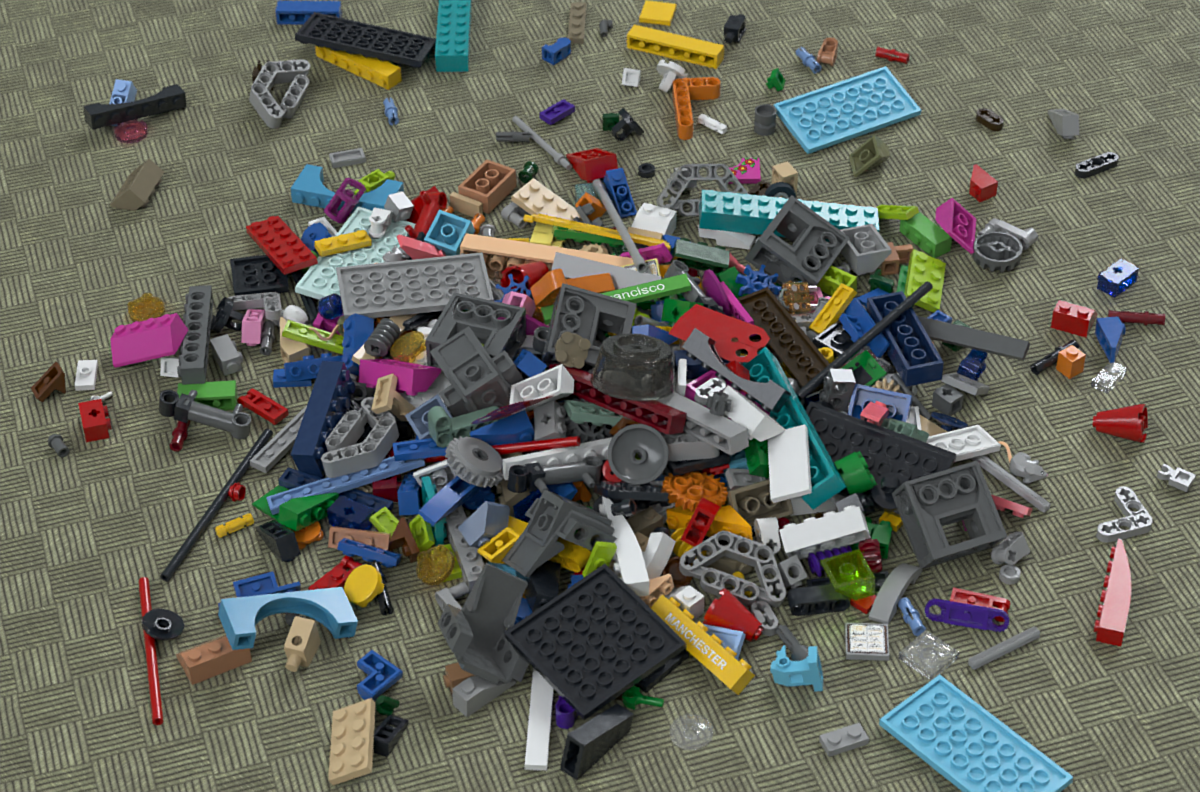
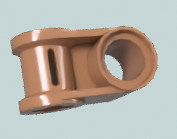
[817,38,838,66]

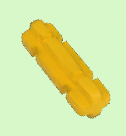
[215,513,254,538]

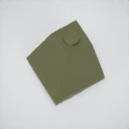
[849,135,890,177]

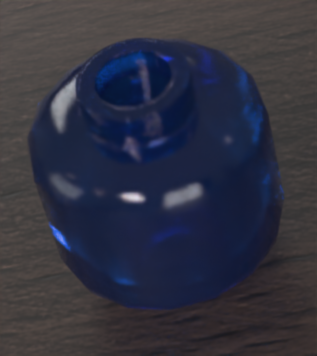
[318,293,343,320]

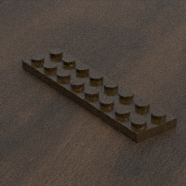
[737,287,830,395]

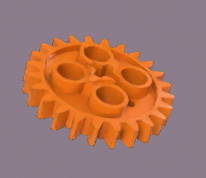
[662,471,728,512]

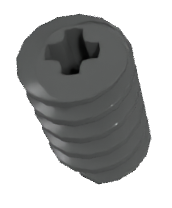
[364,318,401,357]

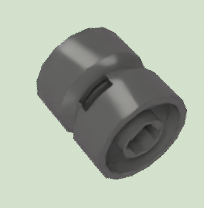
[754,104,776,136]

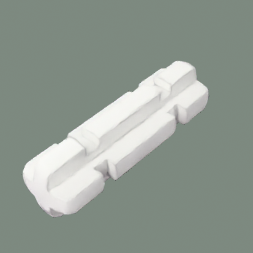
[698,114,727,134]

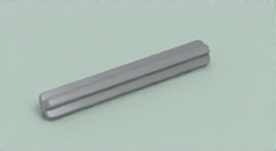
[968,626,1040,670]

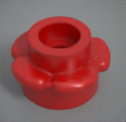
[228,482,246,502]

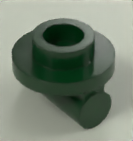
[375,695,399,716]

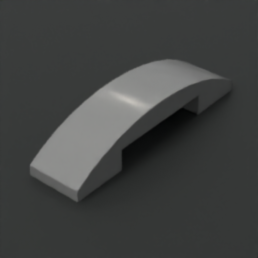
[869,563,922,624]

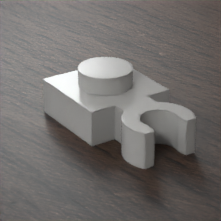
[1157,464,1196,492]

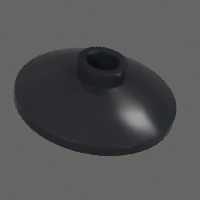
[142,609,184,640]

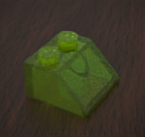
[820,549,875,600]

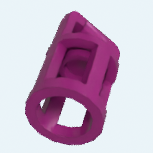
[324,178,366,224]

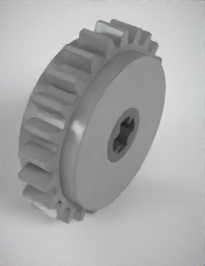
[445,436,504,488]

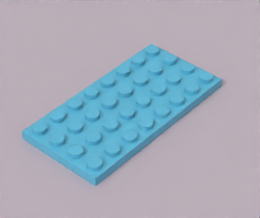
[774,66,922,154]
[879,675,1073,792]

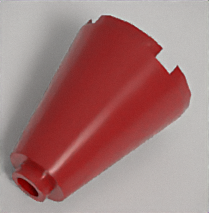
[500,261,549,295]
[1093,404,1148,443]
[702,588,763,642]

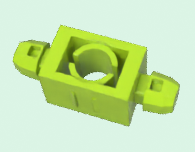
[354,169,395,195]

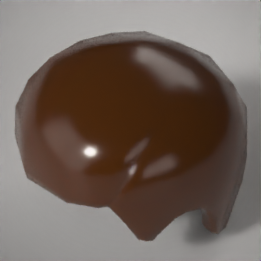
[662,557,692,588]

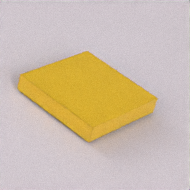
[639,0,677,26]

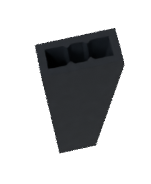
[515,560,561,612]
[560,703,634,780]

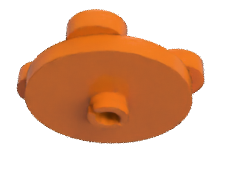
[287,521,324,549]

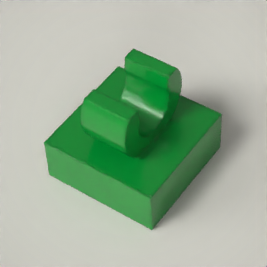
[766,68,786,92]

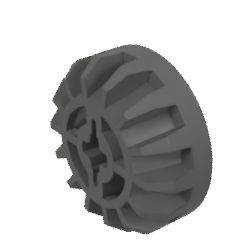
[972,231,1023,273]
[565,398,612,443]

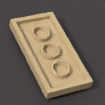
[511,178,583,239]
[328,698,375,785]

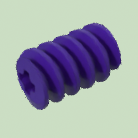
[808,545,854,577]

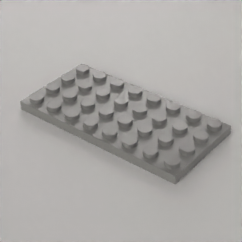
[336,253,494,320]

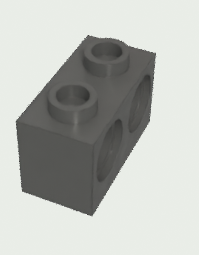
[819,368,856,411]

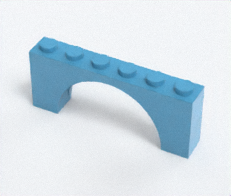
[291,164,404,214]
[218,587,358,650]

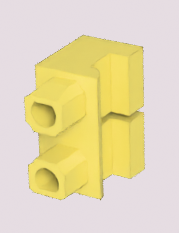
[530,222,566,248]

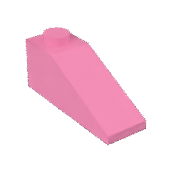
[241,309,265,346]

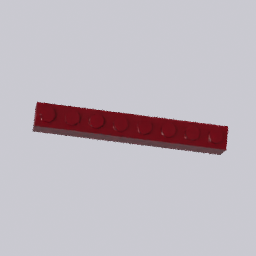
[549,363,687,435]

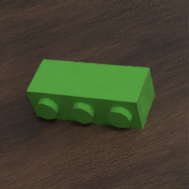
[899,212,952,258]
[177,380,238,411]

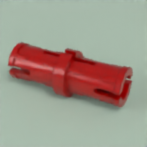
[875,47,910,64]

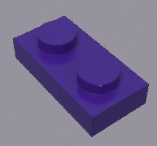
[539,99,575,125]

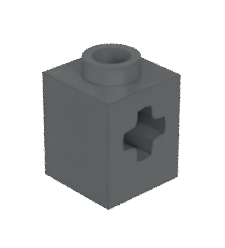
[932,384,964,416]

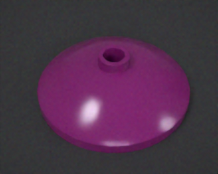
[701,269,732,317]

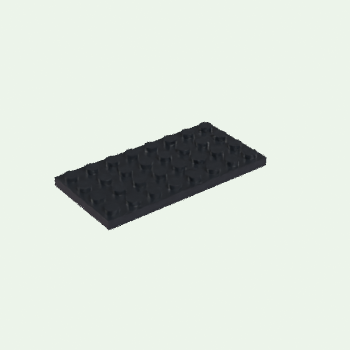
[295,12,436,68]
[806,401,957,518]

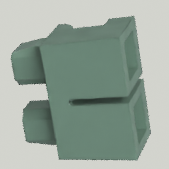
[881,418,930,443]

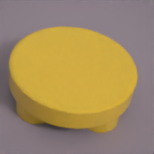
[344,564,384,608]

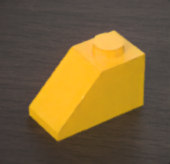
[477,527,520,565]

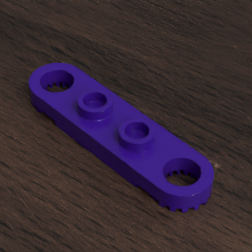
[924,599,1010,632]

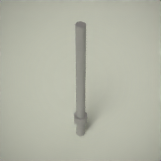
[512,116,572,170]

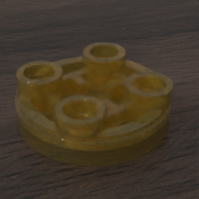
[127,292,166,322]
[390,331,426,363]
[416,544,455,586]

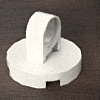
[656,60,688,92]

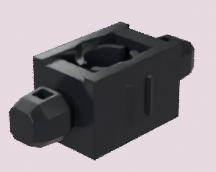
[723,14,746,44]

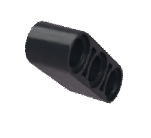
[786,584,850,616]

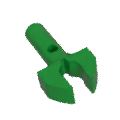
[622,686,664,709]

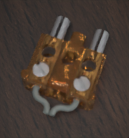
[778,281,817,314]

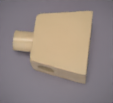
[284,616,321,672]

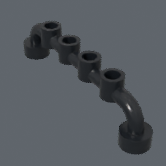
[611,498,672,516]

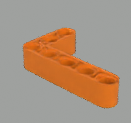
[673,77,721,140]
[530,269,615,307]

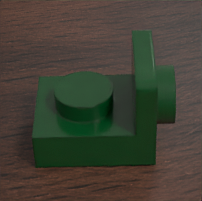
[603,113,619,131]
[868,269,894,293]

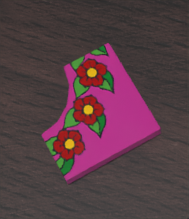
[728,158,761,184]

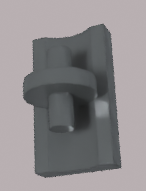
[573,203,604,227]

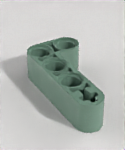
[428,406,503,448]

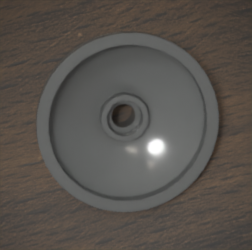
[607,424,669,485]

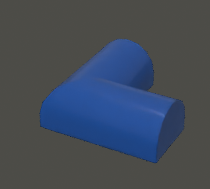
[357,650,403,701]

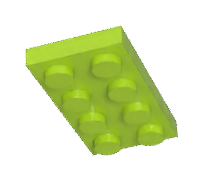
[904,249,946,313]

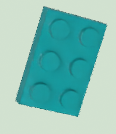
[421,476,447,547]

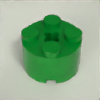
[834,451,877,495]

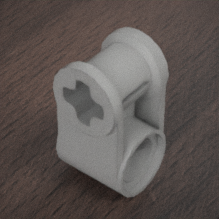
[991,531,1030,565]

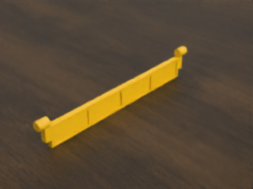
[523,214,671,252]

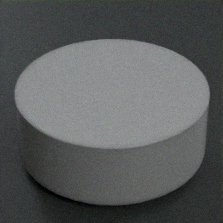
[999,565,1021,585]

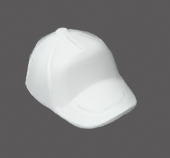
[271,305,309,327]

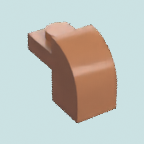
[878,242,913,276]

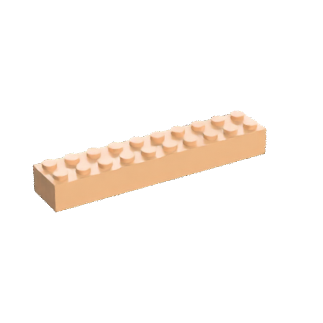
[460,233,633,280]

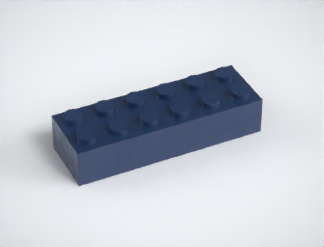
[866,291,944,387]
[291,361,355,479]

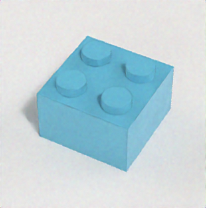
[424,209,475,256]

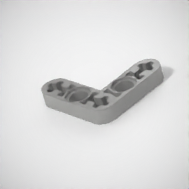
[228,292,282,320]
[1096,486,1153,543]

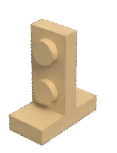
[371,374,416,421]

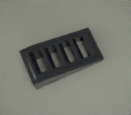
[373,715,409,757]

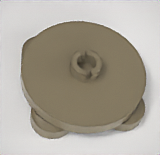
[555,332,591,369]

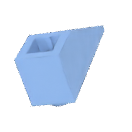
[109,79,137,127]

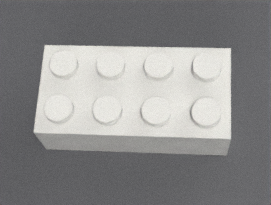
[779,505,871,560]

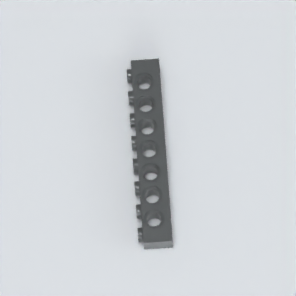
[177,285,213,385]

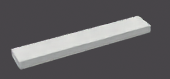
[525,667,554,771]

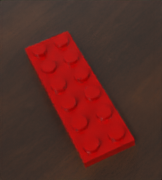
[246,216,318,275]

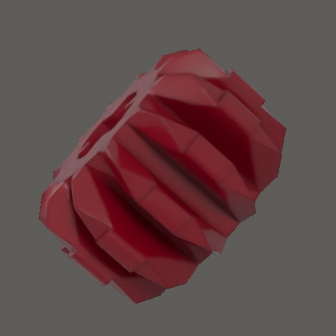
[858,538,882,573]

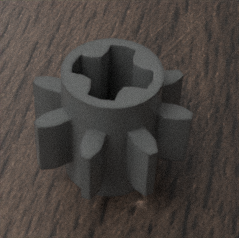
[706,392,732,416]

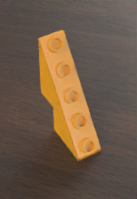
[666,505,753,540]

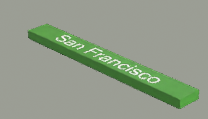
[541,274,691,325]

